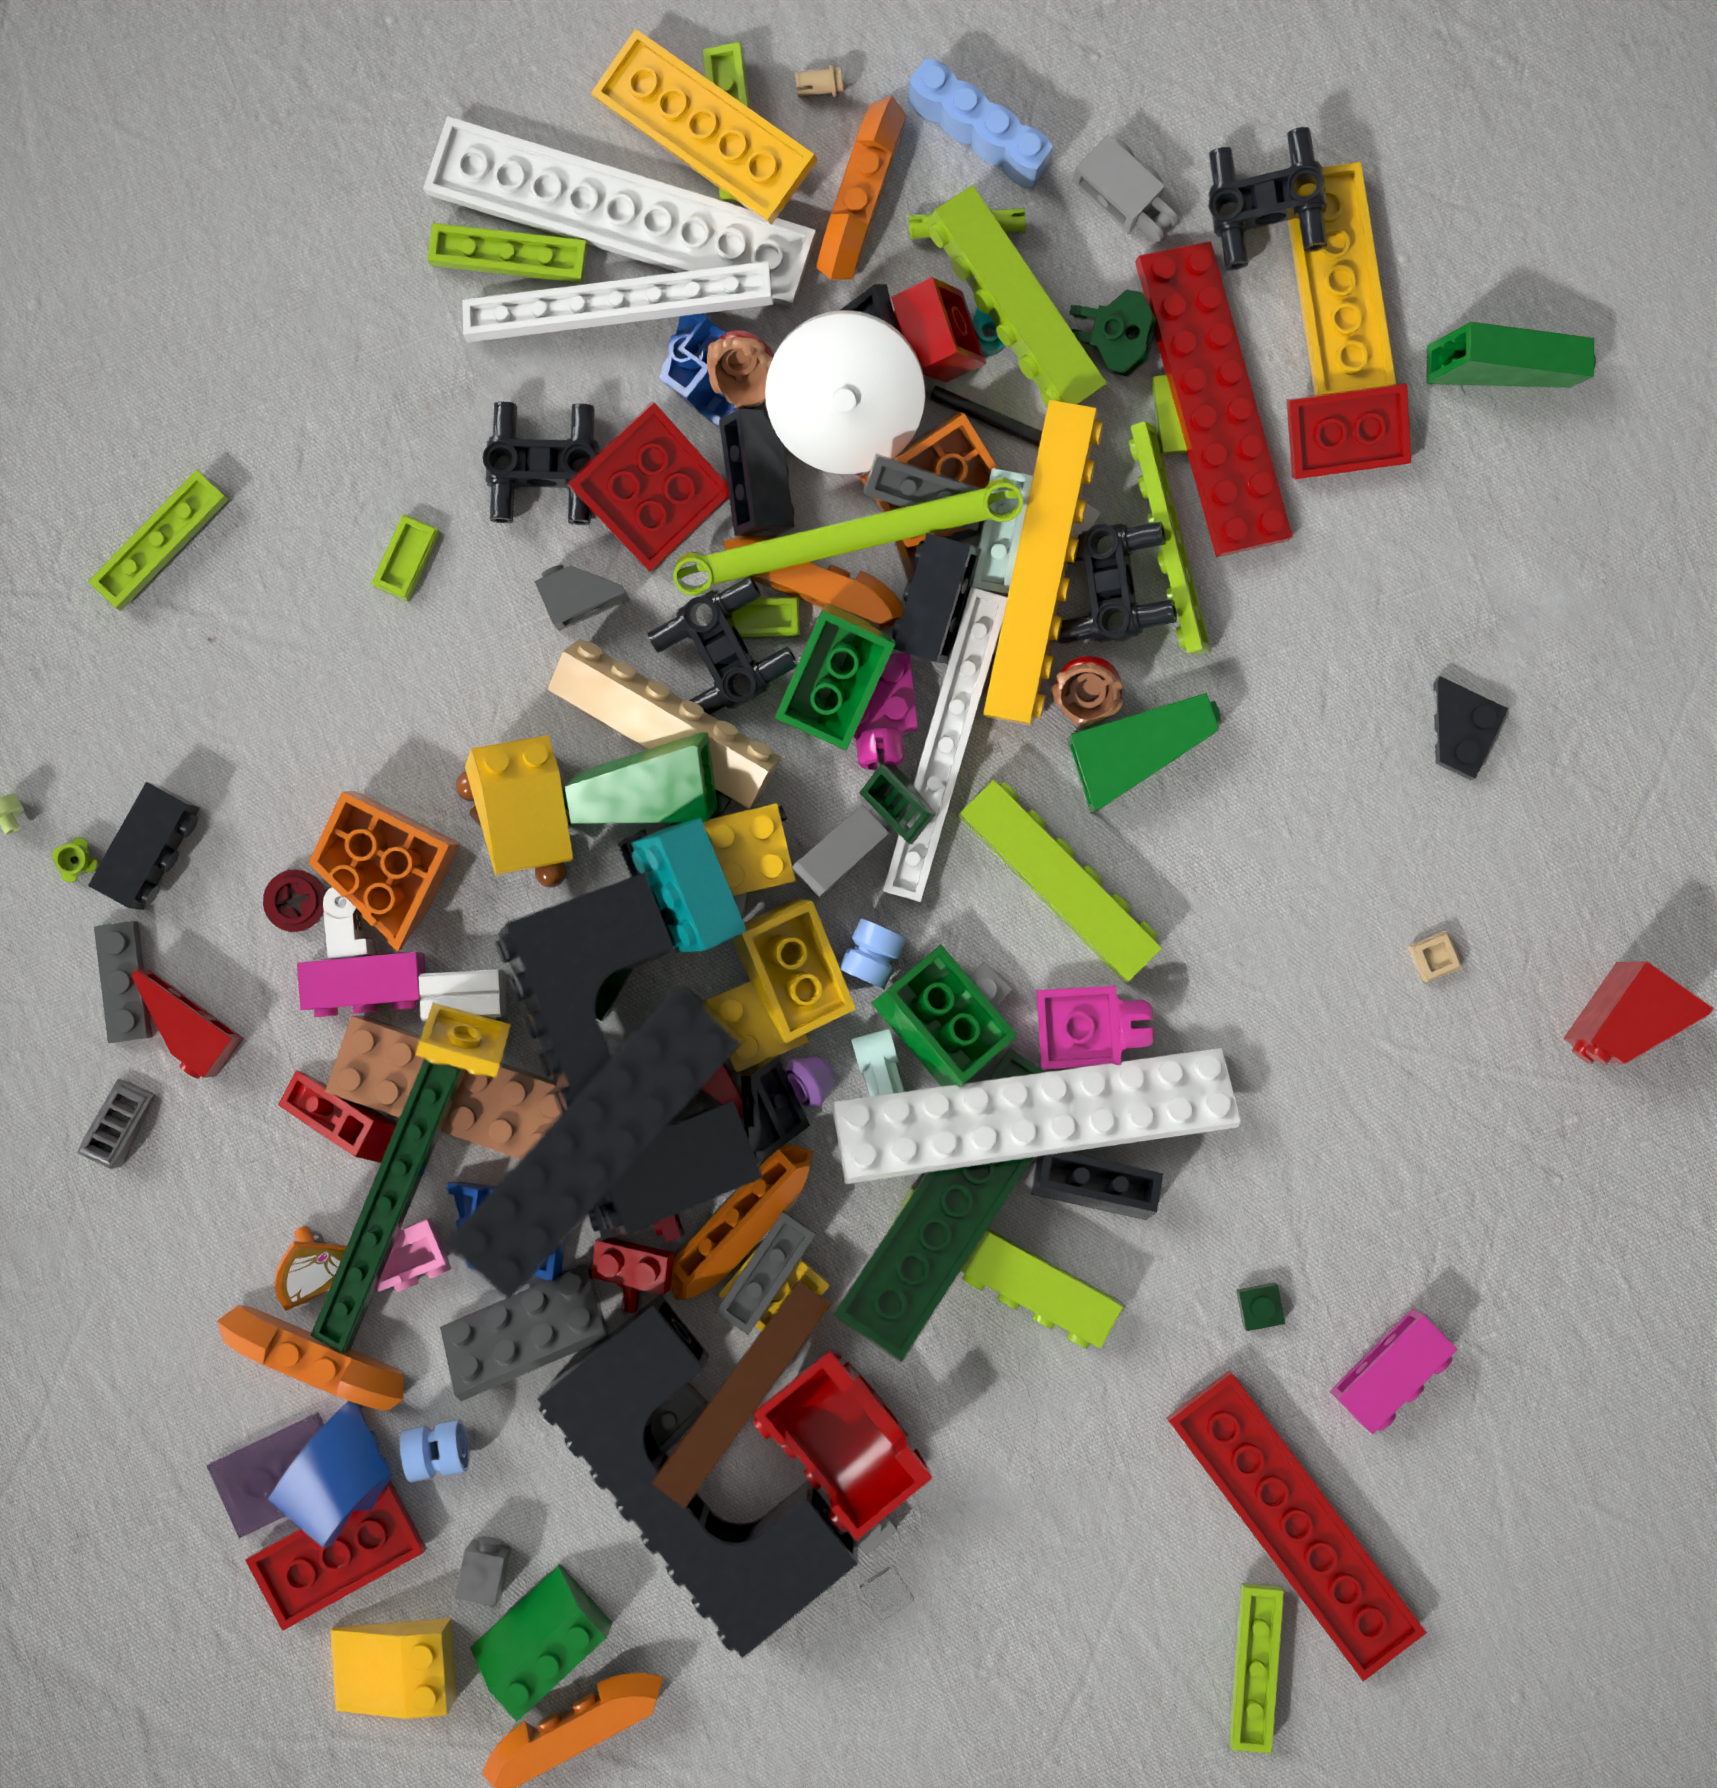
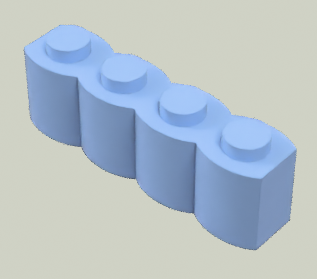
[908,58,1053,188]

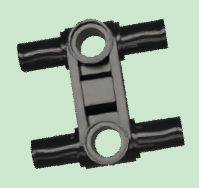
[1208,127,1328,271]
[482,401,599,525]
[1058,521,1177,644]
[647,576,798,715]

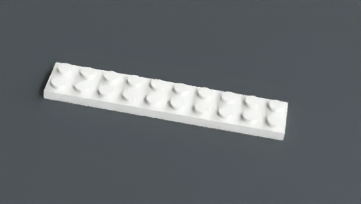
[423,116,816,308]
[833,1048,1241,1184]

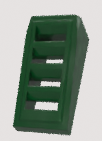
[859,763,936,845]

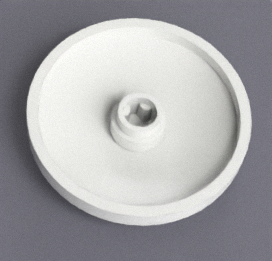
[765,310,925,474]

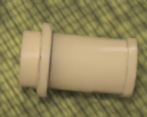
[795,64,844,98]

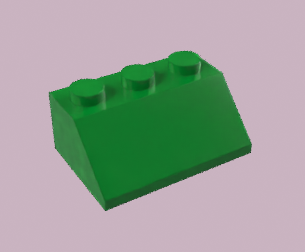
[774,603,896,751]
[871,944,1018,1087]
[470,1564,613,1722]

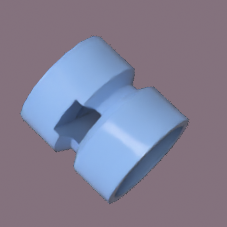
[839,918,907,989]
[400,1419,469,1482]

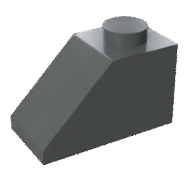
[534,565,630,631]

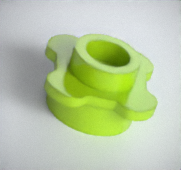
[52,837,98,883]

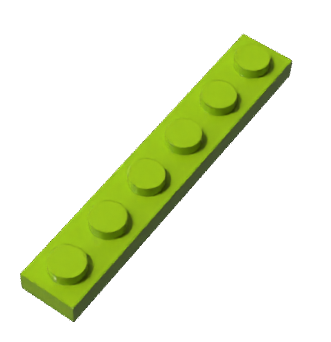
[1129,421,1212,656]

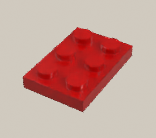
[1286,383,1411,479]

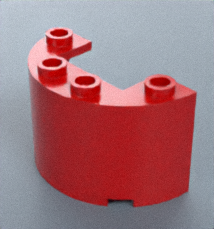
[752,1349,933,1541]

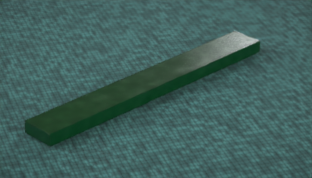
[310,1058,466,1354]

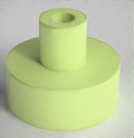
[0,794,24,835]

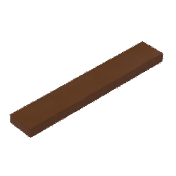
[651,1280,831,1509]

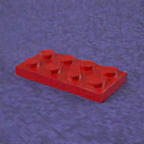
[245,1480,427,1631]

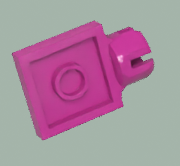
[852,653,917,770]
[1036,986,1154,1069]

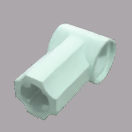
[851,1029,905,1097]

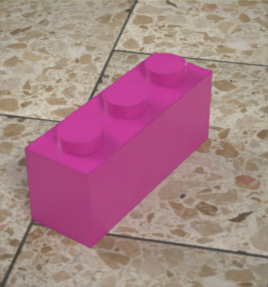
[297,952,426,1017]
[1329,1309,1458,1435]

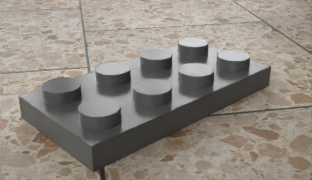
[440,1264,610,1401]

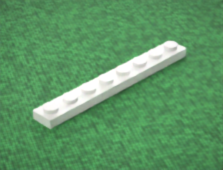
[462,261,773,342]
[882,587,1007,902]

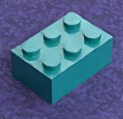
[631,818,747,953]

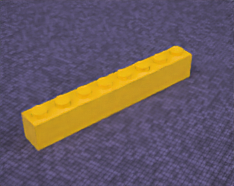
[983,400,1103,726]

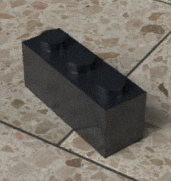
[719,409,795,536]
[892,533,982,664]
[88,782,200,910]
[1031,1152,1163,1220]

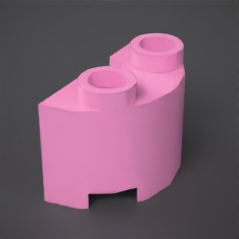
[377,1217,451,1293]

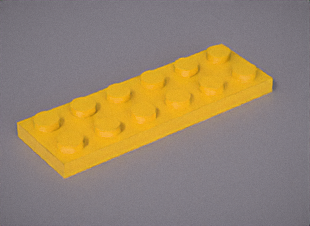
[590,28,818,225]
[1288,162,1396,395]

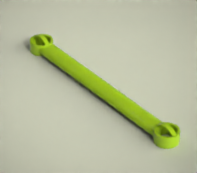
[673,478,1023,596]

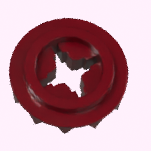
[263,869,326,932]

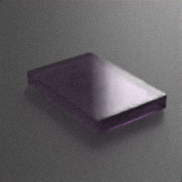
[206,1412,324,1538]

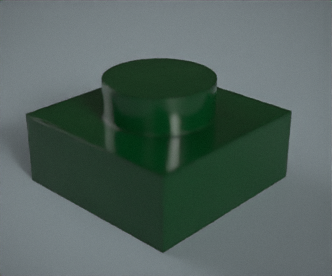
[1236,1282,1286,1331]

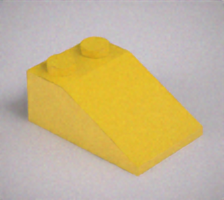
[465,735,573,876]
[731,898,856,1043]
[331,1618,457,1719]

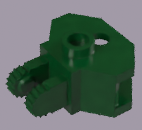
[1069,289,1156,377]

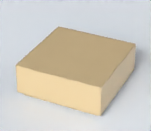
[1408,931,1463,982]

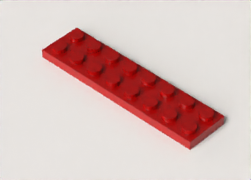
[1135,241,1293,558]
[1166,1370,1427,1682]

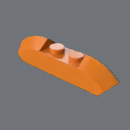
[816,95,907,280]
[723,535,904,631]
[671,1144,814,1300]
[217,1305,404,1411]
[482,1673,664,1788]

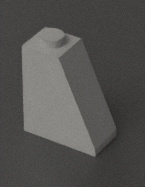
[792,805,889,900]

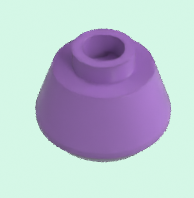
[785,1056,835,1108]

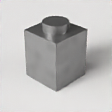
[455,1537,511,1606]

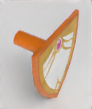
[274,1226,347,1311]

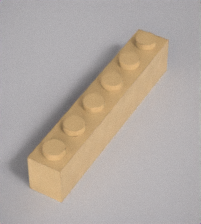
[547,639,781,809]

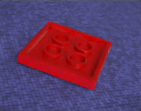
[567,402,729,572]

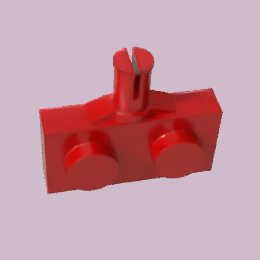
[592,1237,674,1313]

